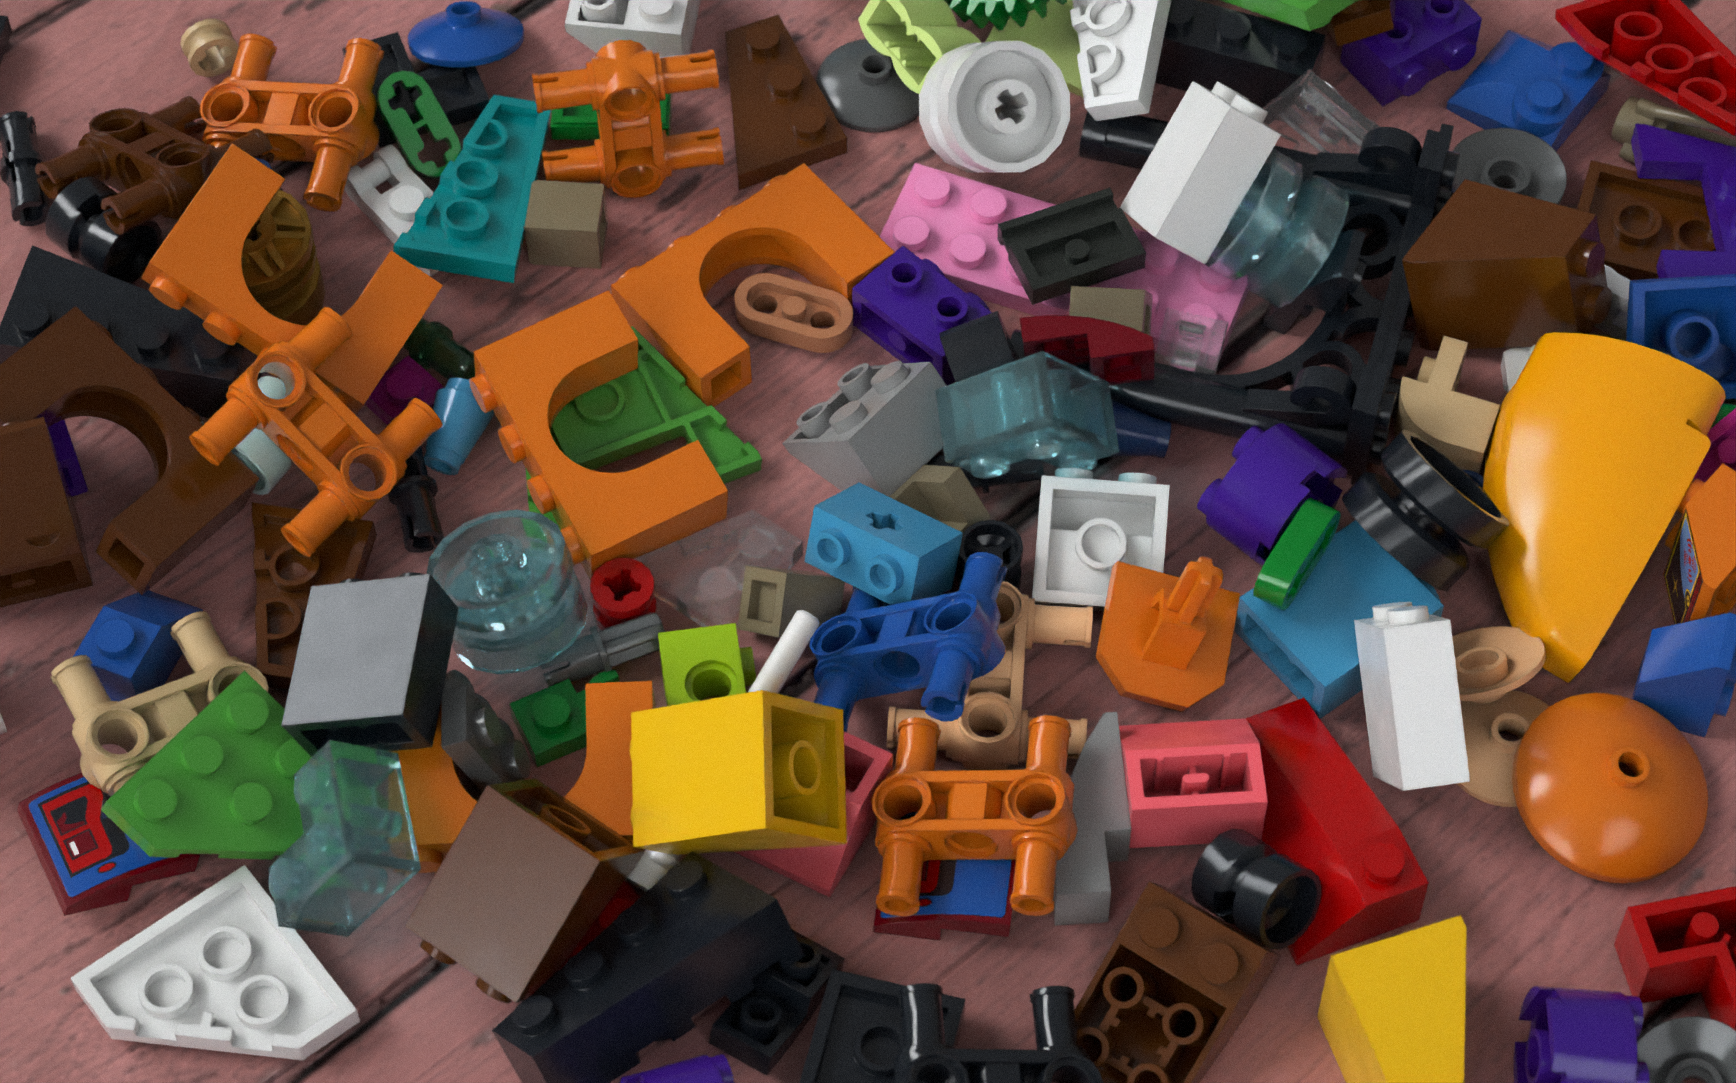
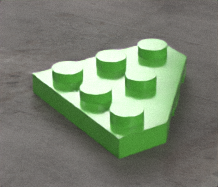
[101,670,385,861]

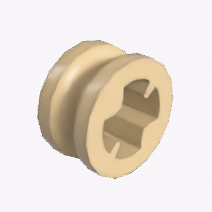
[180,19,239,77]

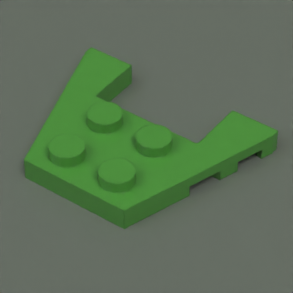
[525,326,762,556]

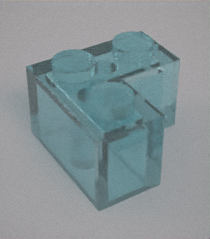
[935,351,1119,478]
[268,740,421,937]

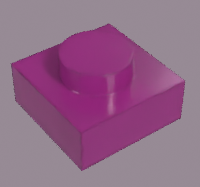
[365,355,445,425]

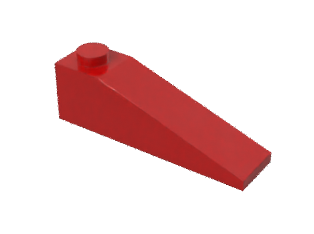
[1555,0,1736,136]
[1246,698,1429,966]

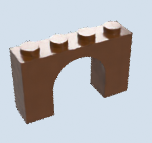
[0,306,260,595]

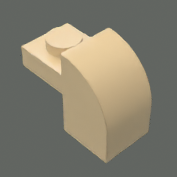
[1393,336,1500,474]

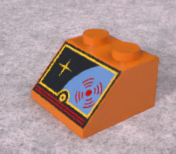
[1663,463,1736,625]

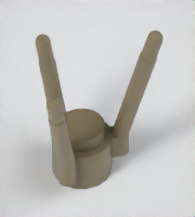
[1611,96,1736,182]

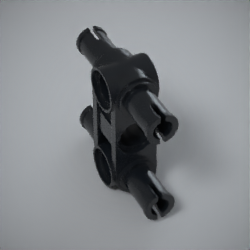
[893,983,1103,1083]

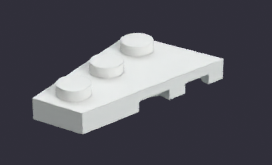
[1070,0,1171,121]

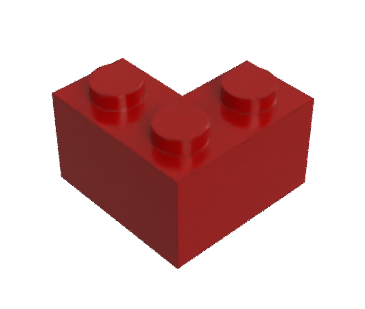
[1614,886,1736,1030]

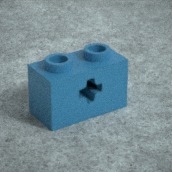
[804,482,963,605]

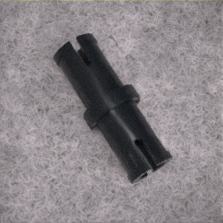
[0,111,50,226]

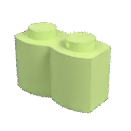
[858,0,981,94]

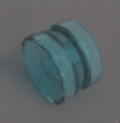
[1204,149,1349,308]
[426,509,588,675]

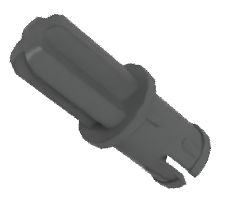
[536,612,665,687]

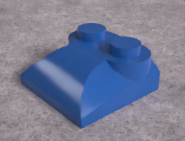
[1446,30,1611,151]
[1626,274,1736,399]

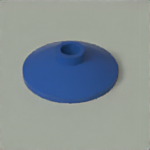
[408,1,524,68]

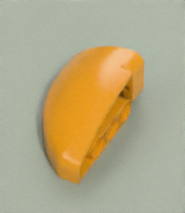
[1483,332,1726,683]

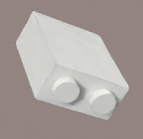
[1120,81,1281,264]
[1354,602,1470,791]

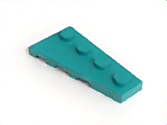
[393,95,551,283]

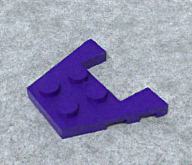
[1631,124,1736,279]

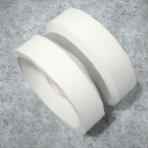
[919,41,1070,173]

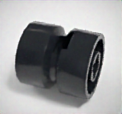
[45,176,162,283]
[1191,829,1322,950]

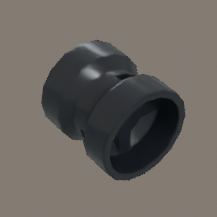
[958,520,1023,590]

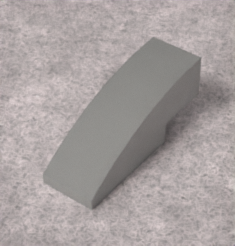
[1053,712,1131,926]

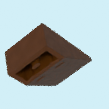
[0,417,93,608]
[1075,881,1281,1083]

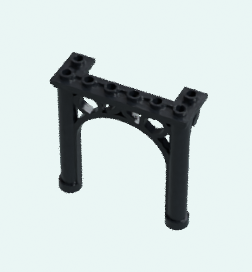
[1010,111,1460,485]

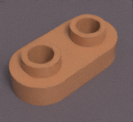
[734,273,853,353]

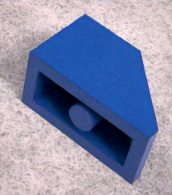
[73,590,203,702]

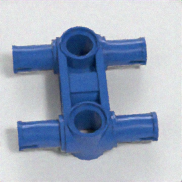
[809,552,1007,732]

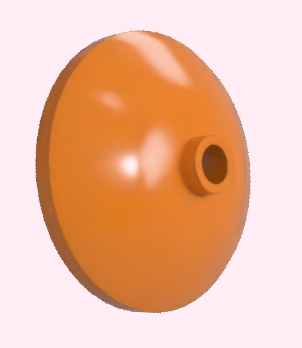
[1512,693,1708,883]

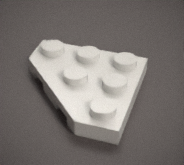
[71,865,360,1061]

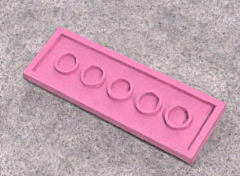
[880,163,1255,371]

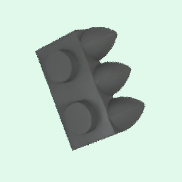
[441,670,530,793]

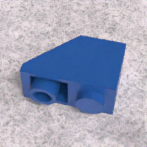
[1632,612,1736,738]

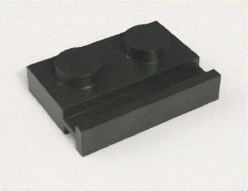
[997,188,1146,305]

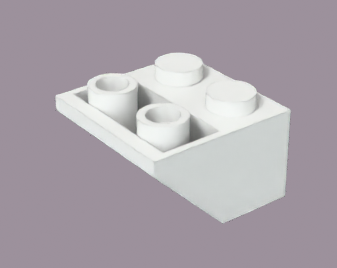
[565,0,700,58]

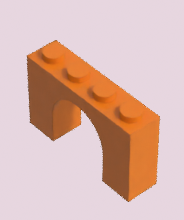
[141,143,443,415]
[611,163,895,407]
[469,290,728,581]
[385,681,656,873]

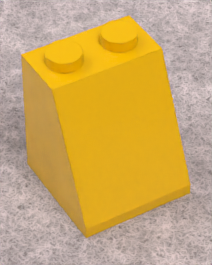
[630,690,847,855]
[1317,915,1467,1083]

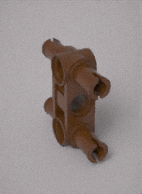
[35,96,274,235]

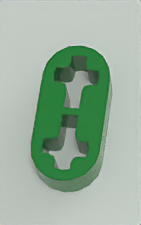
[376,71,461,179]
[1253,497,1341,611]

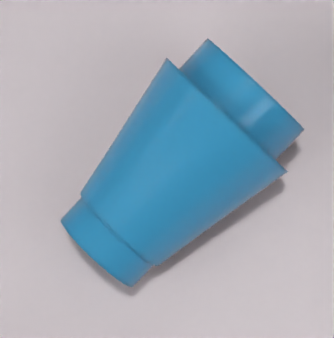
[424,378,495,475]

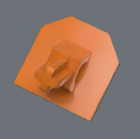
[1095,556,1240,712]

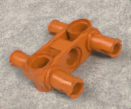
[200,33,384,212]
[532,40,724,198]
[189,306,442,557]
[872,715,1078,916]

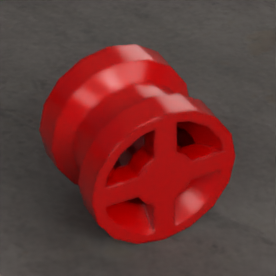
[590,558,657,630]

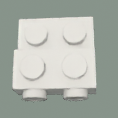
[1032,468,1170,611]

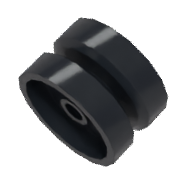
[1342,429,1509,592]

